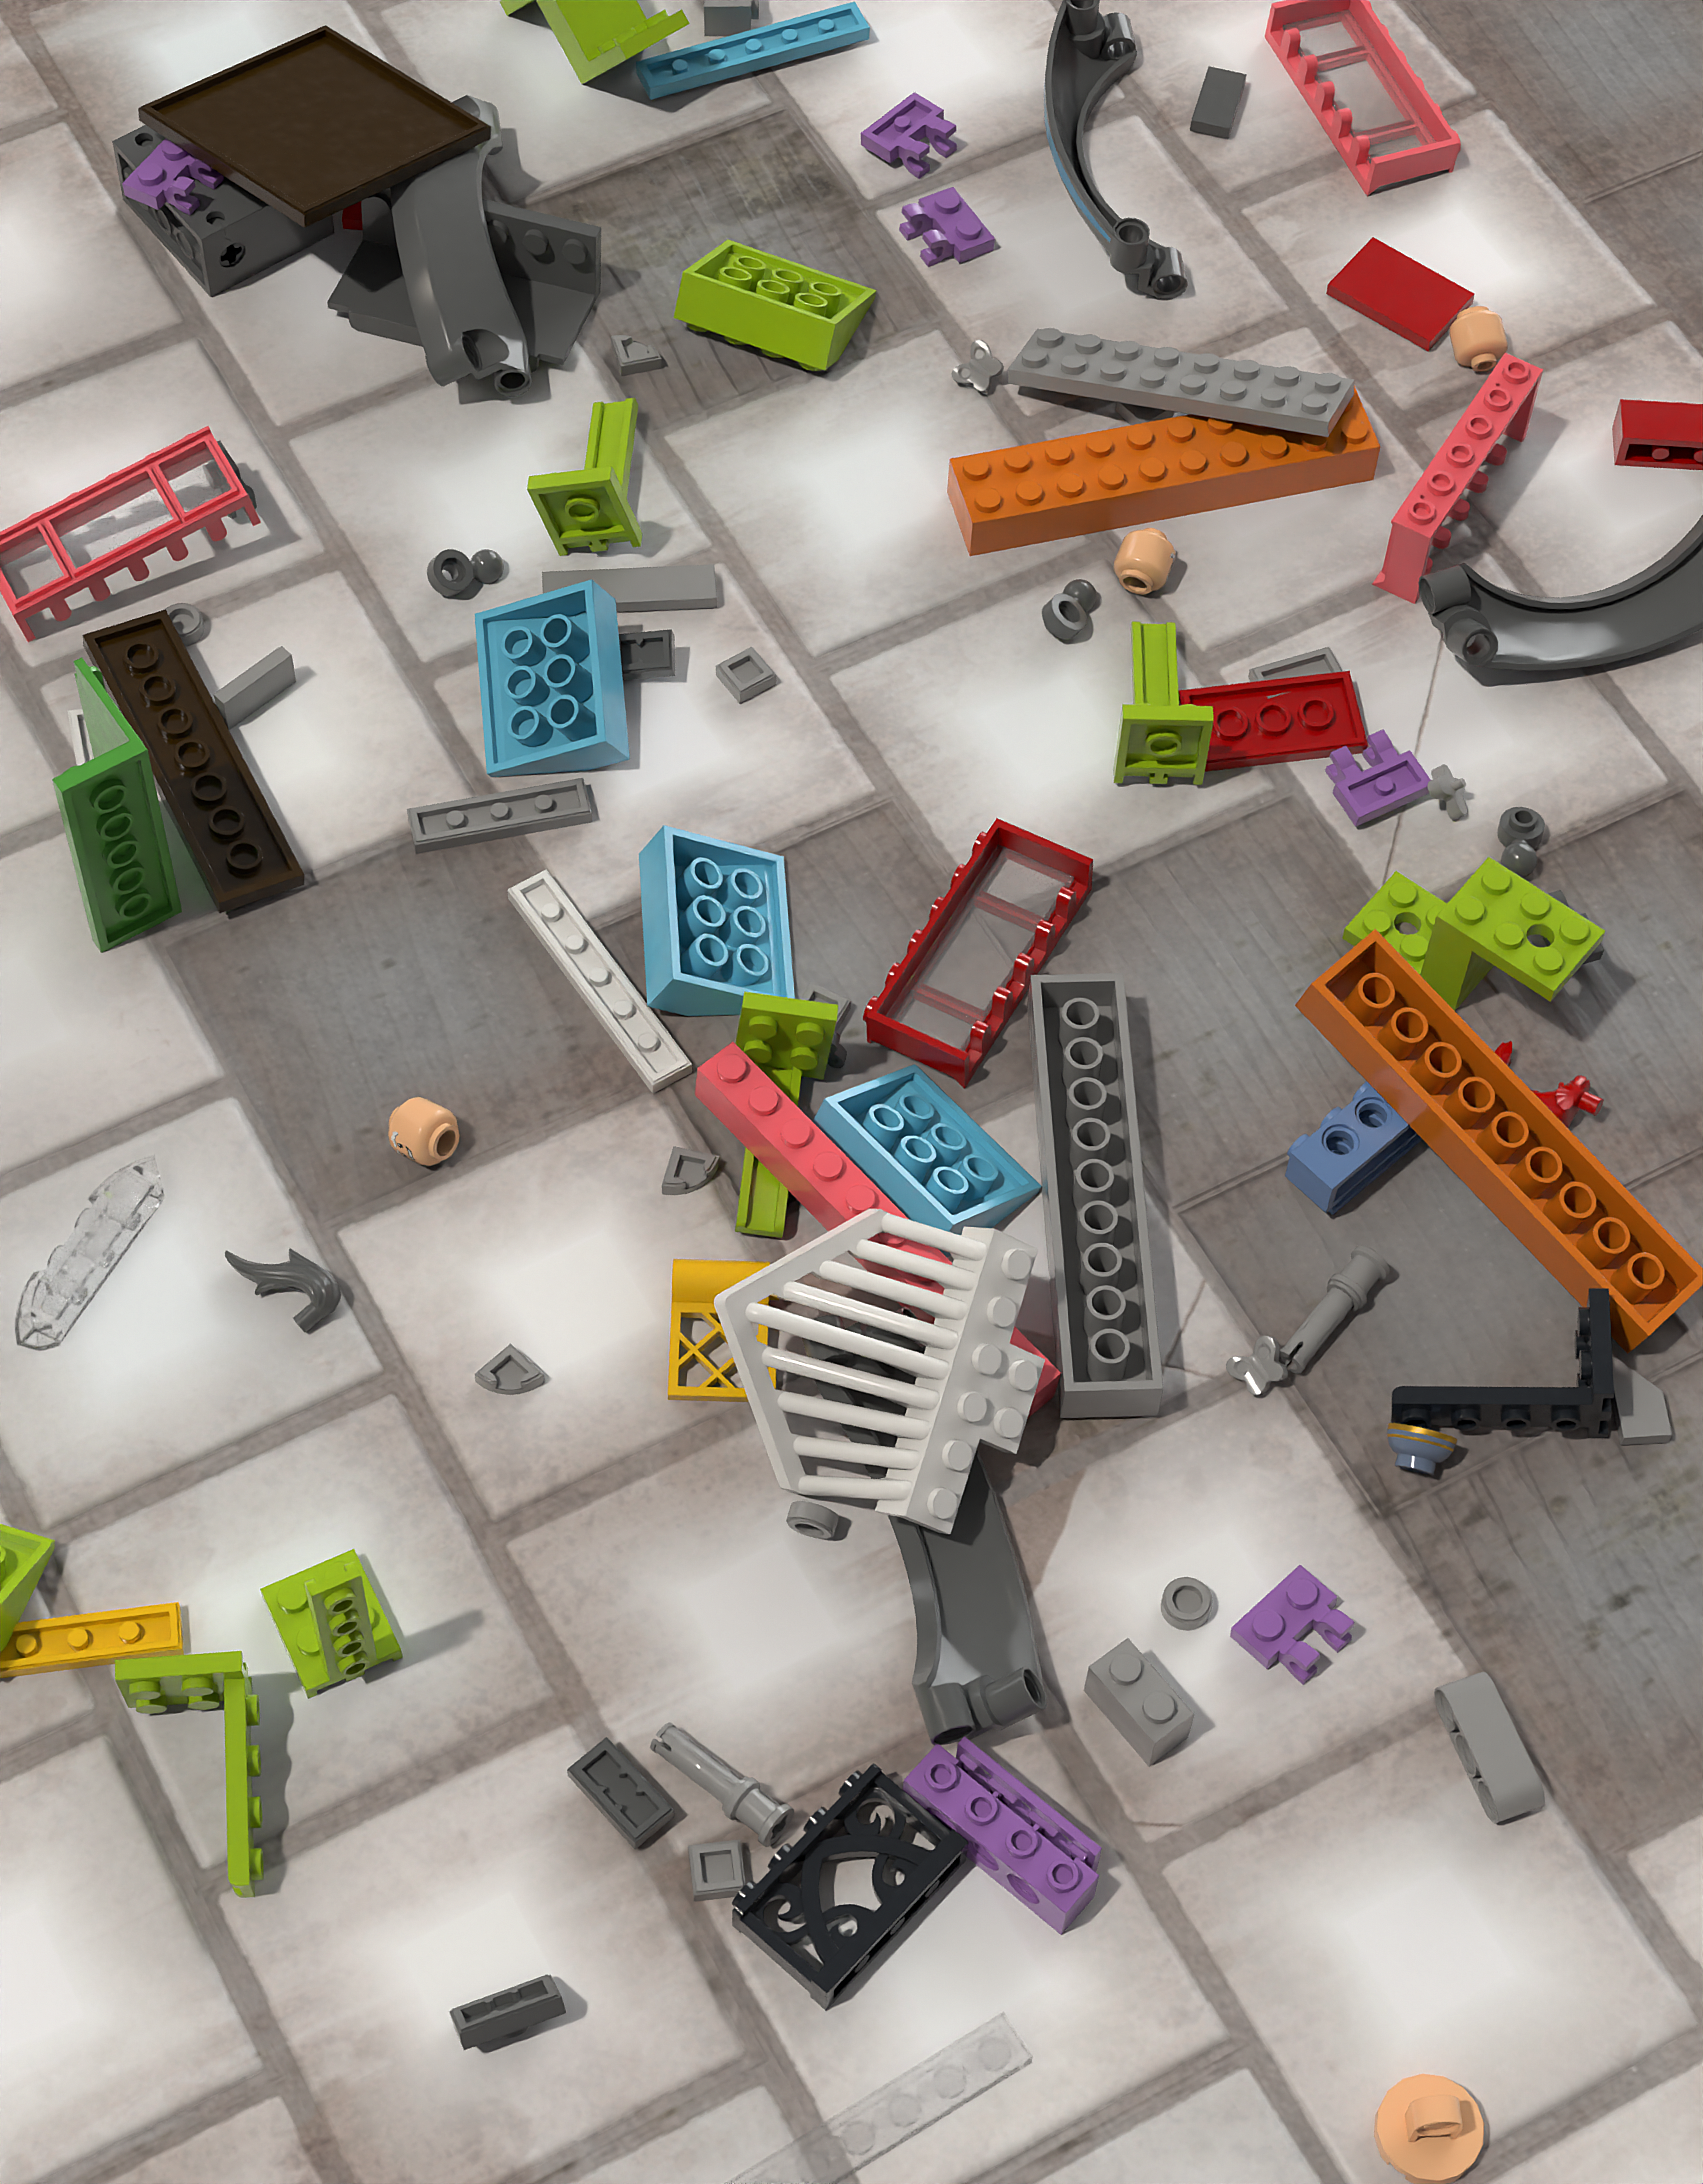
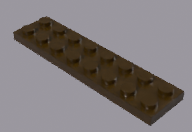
[82,609,304,914]

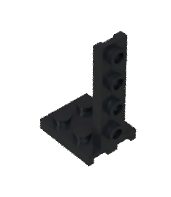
[1391,1288,1614,1438]

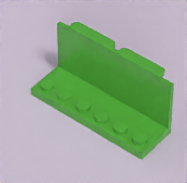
[52,657,182,953]

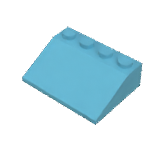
[474,579,630,777]
[639,825,795,1016]
[812,1064,1042,1258]

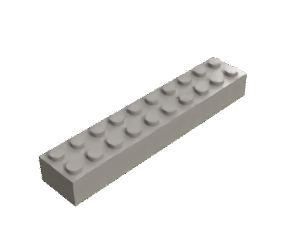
[1027,973,1163,1418]

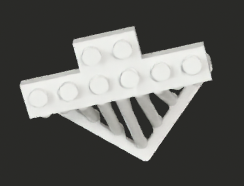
[714,1208,1045,1534]

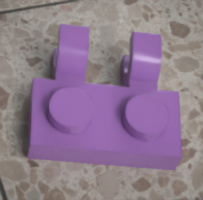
[861,92,957,179]
[122,138,224,215]
[899,187,995,267]
[1325,729,1431,827]
[1230,1565,1355,1685]

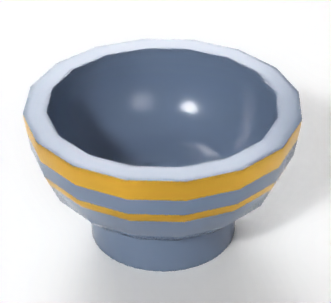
[1387,1423,1457,1475]

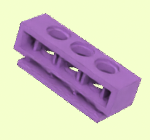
[903,1736,1102,1935]

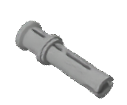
[1279,1245,1390,1374]
[650,1722,794,1847]

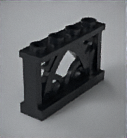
[732,1763,969,2011]

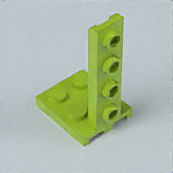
[527,398,643,556]
[1113,621,1214,785]
[735,991,838,1238]
[260,1549,403,1699]
[115,1651,264,1898]

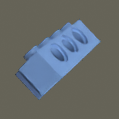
[1285,1082,1423,1215]

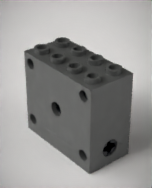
[112,125,335,297]

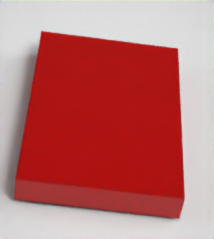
[1326,237,1475,351]

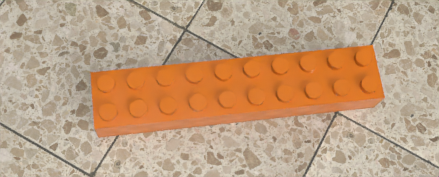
[947,386,1380,556]
[1295,929,1703,1354]

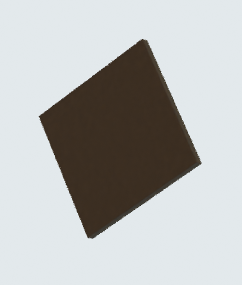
[138,25,491,228]

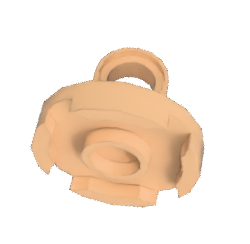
[1374,2074,1484,2184]

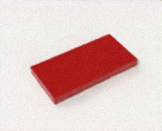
[1178,671,1368,772]

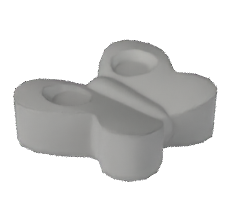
[951,340,1004,393]
[1427,764,1467,820]
[1226,1335,1288,1395]

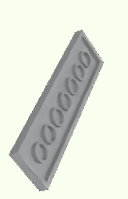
[1008,328,1354,437]

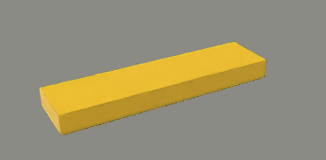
[0,1602,184,1679]

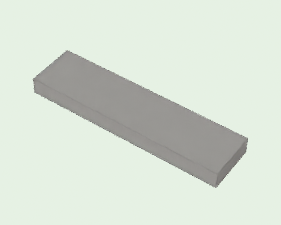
[542,564,717,612]
[407,778,593,854]

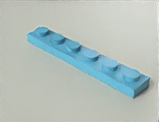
[636,1,870,100]

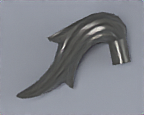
[225,1248,341,1332]

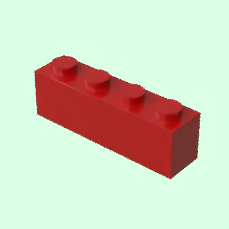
[1612,399,1703,470]

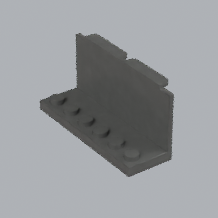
[327,187,601,373]

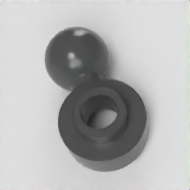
[427,549,504,596]
[1042,579,1097,639]
[1497,807,1545,878]

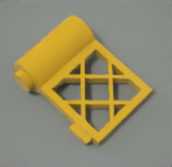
[668,1259,779,1402]

